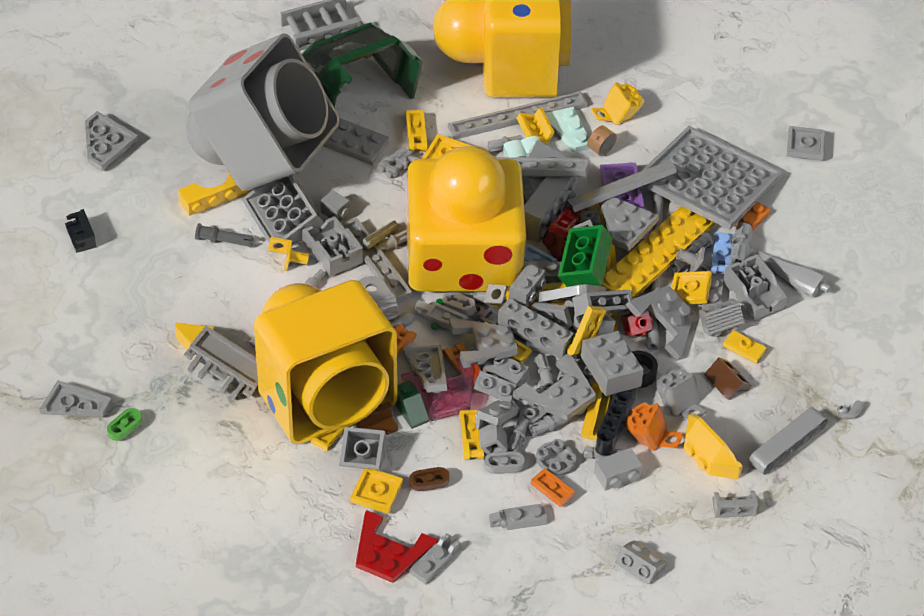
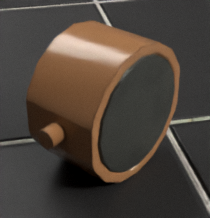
[587,125,617,156]

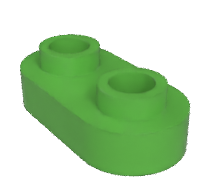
[107,408,142,441]

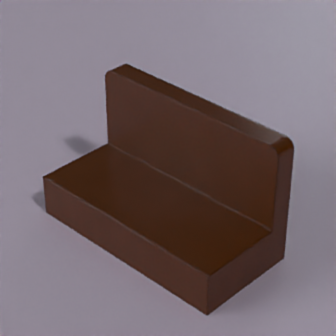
[704,357,752,400]
[353,401,398,435]

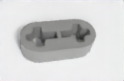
[442,292,476,316]

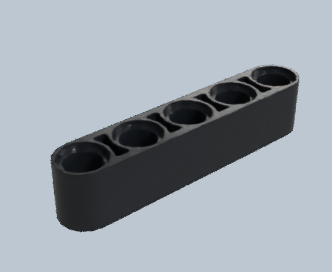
[595,388,637,456]

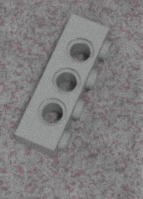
[498,298,574,359]

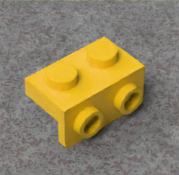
[517,108,554,145]

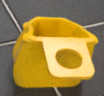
[591,82,644,125]

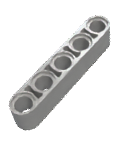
[748,407,828,475]

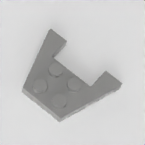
[626,285,695,360]
[449,318,518,368]
[513,353,596,420]

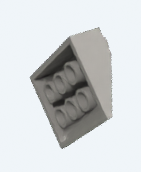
[242,174,325,248]

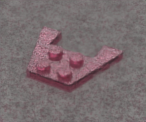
[401,358,476,421]

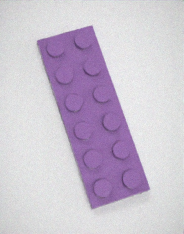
[600,163,649,238]

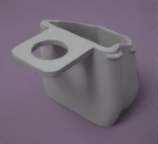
[656,369,706,418]

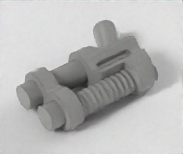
[378,147,422,178]

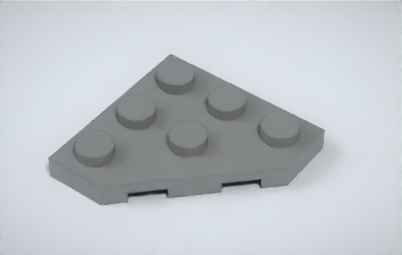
[85,111,138,171]
[601,197,659,251]

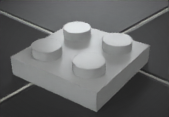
[787,126,825,161]

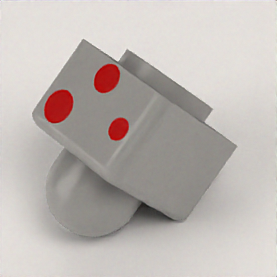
[186,33,339,191]

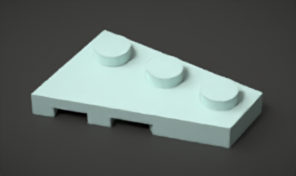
[545,107,590,152]

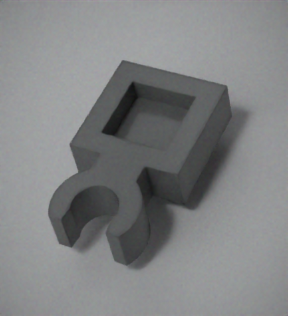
[471,305,498,325]

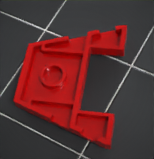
[356,510,438,583]

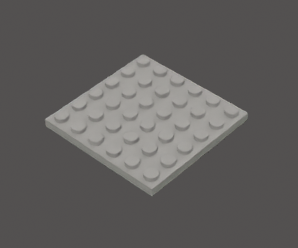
[642,126,783,230]

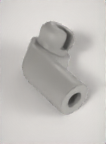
[837,400,864,419]

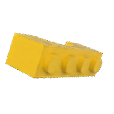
[178,172,255,216]

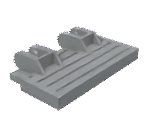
[184,326,258,400]

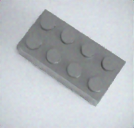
[524,176,577,243]

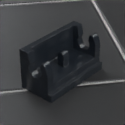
[65,209,96,253]

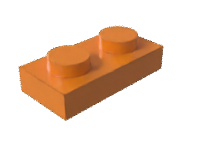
[734,202,771,231]
[531,468,575,507]

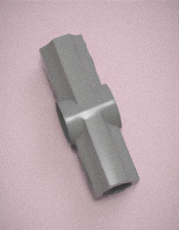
[729,222,753,267]

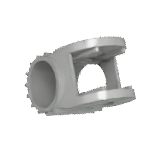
[359,276,399,320]

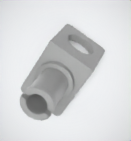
[676,247,711,272]
[473,284,508,310]

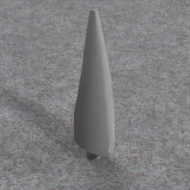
[756,251,831,298]

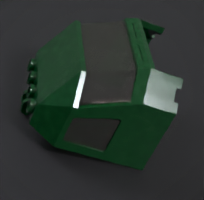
[301,22,423,108]

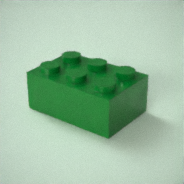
[558,225,613,287]

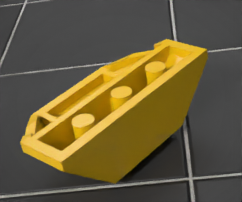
[684,413,742,479]

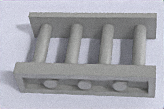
[280,0,361,51]

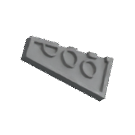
[403,345,447,393]

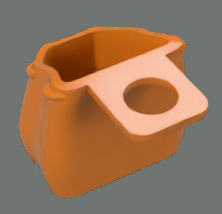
[624,403,683,451]

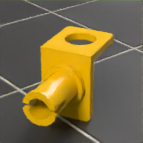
[268,237,309,271]

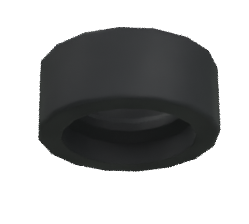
[632,350,658,388]

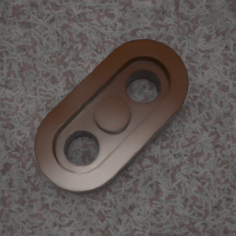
[409,467,450,491]

